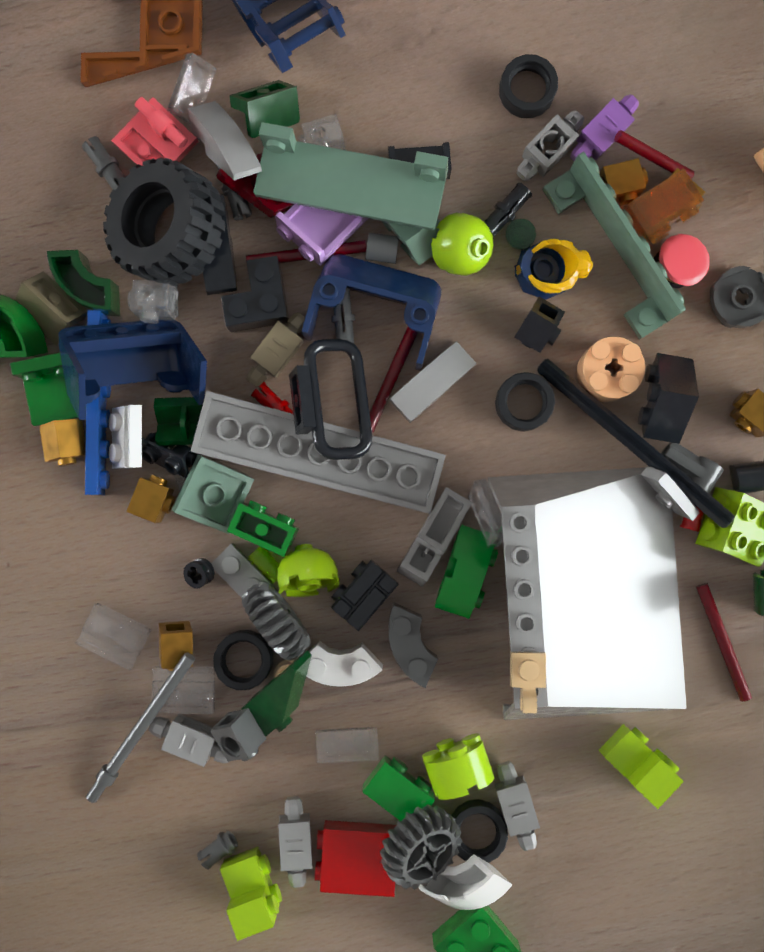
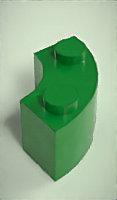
[0,294,48,358]
[434,525,498,619]

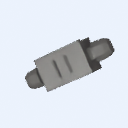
[516,110,584,181]
[149,713,228,767]
[495,761,540,851]
[278,796,312,888]

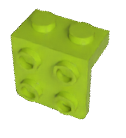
[695,487,764,567]

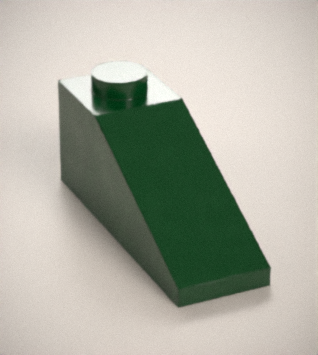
[241,650,312,737]

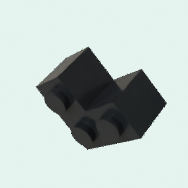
[221,256,289,332]
[638,353,699,444]

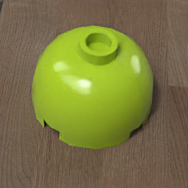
[431,212,494,276]
[277,544,340,597]

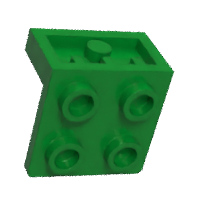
[10,353,78,426]

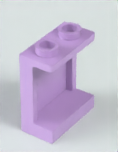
[275,204,369,266]

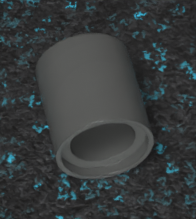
[366,232,399,264]

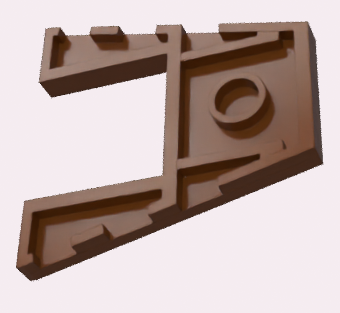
[80,0,203,87]

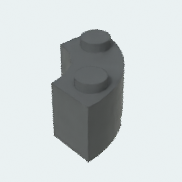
[388,602,438,688]

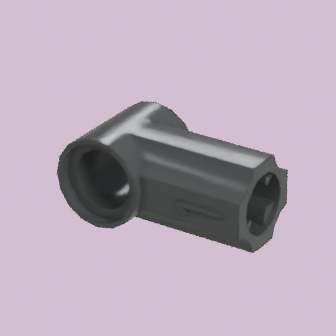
[661,442,724,493]

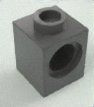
[210,708,266,762]

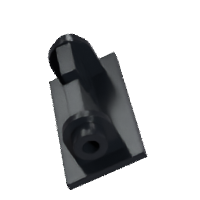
[142,432,198,478]

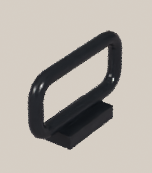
[289,339,373,460]

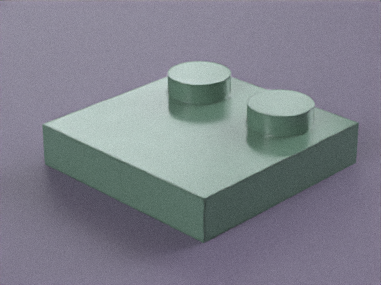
[171,454,255,534]

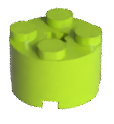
[422,733,494,800]

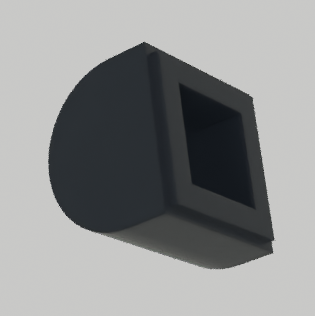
[729,461,764,494]

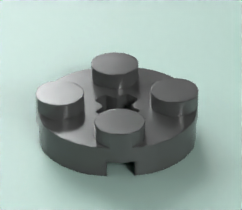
[710,266,764,328]

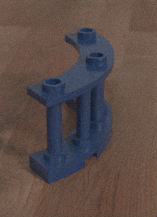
[232,0,346,73]

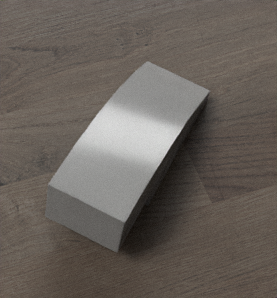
[188,101,262,180]
[390,341,477,423]
[397,487,473,587]

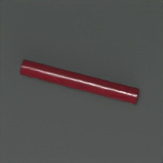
[614,130,695,180]

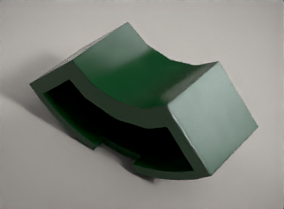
[47,250,120,316]

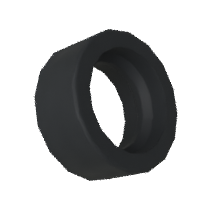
[499,54,558,118]
[495,372,555,431]
[213,630,273,690]
[451,799,508,863]

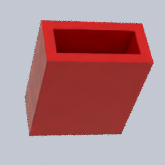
[314,820,396,897]

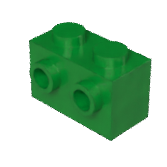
[227,500,299,557]
[362,755,435,821]

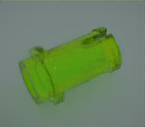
[248,546,279,584]

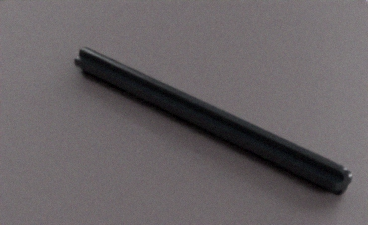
[537,359,735,528]

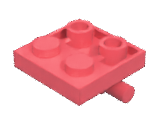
[111,97,199,166]

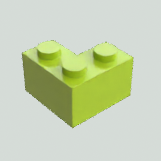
[598,724,684,809]
[220,846,282,941]

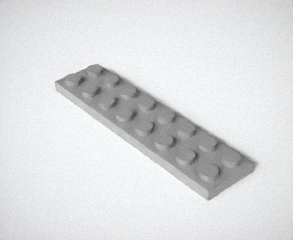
[191,391,446,514]

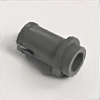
[197,831,238,869]

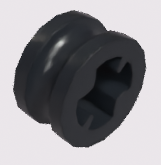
[183,558,215,589]

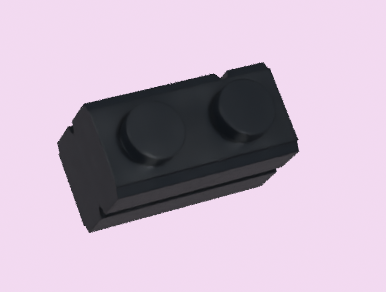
[331,559,399,631]

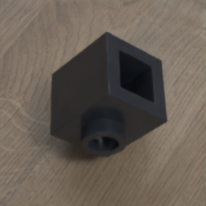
[514,296,565,353]

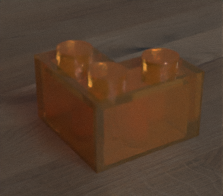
[626,168,704,245]

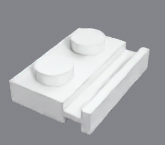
[109,405,142,469]

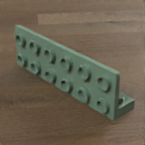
[253,122,448,230]
[542,152,686,340]

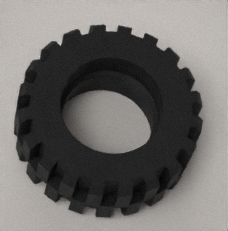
[103,158,225,286]

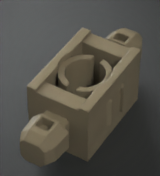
[246,312,305,388]

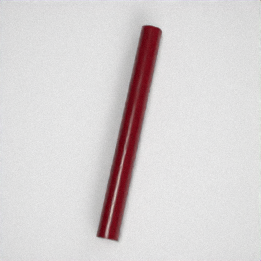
[246,240,367,263]
[370,327,418,433]
[696,583,752,702]

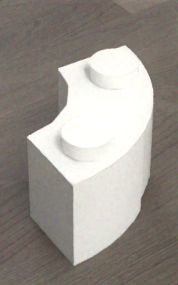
[306,641,383,687]
[418,854,512,910]

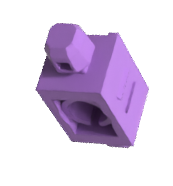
[570,94,639,161]

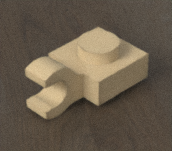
[510,652,546,713]

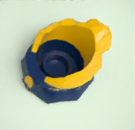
[514,239,593,300]

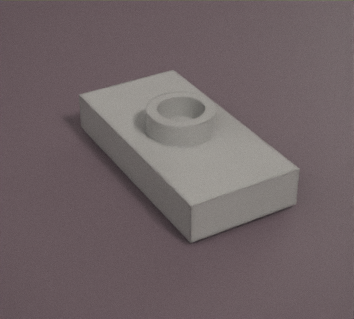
[641,467,699,521]

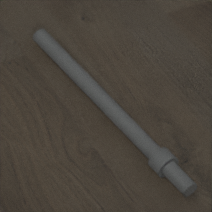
[86,652,195,803]

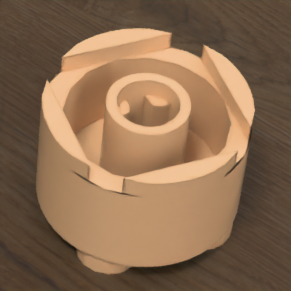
[577,337,645,402]

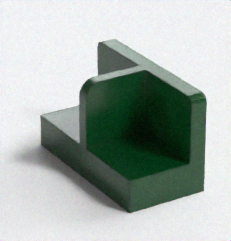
[229,80,300,138]
[153,397,203,446]

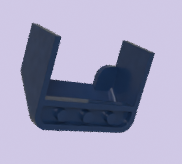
[302,254,441,371]
[58,319,207,420]

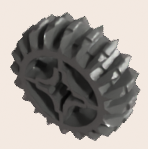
[242,581,311,661]
[380,804,462,890]

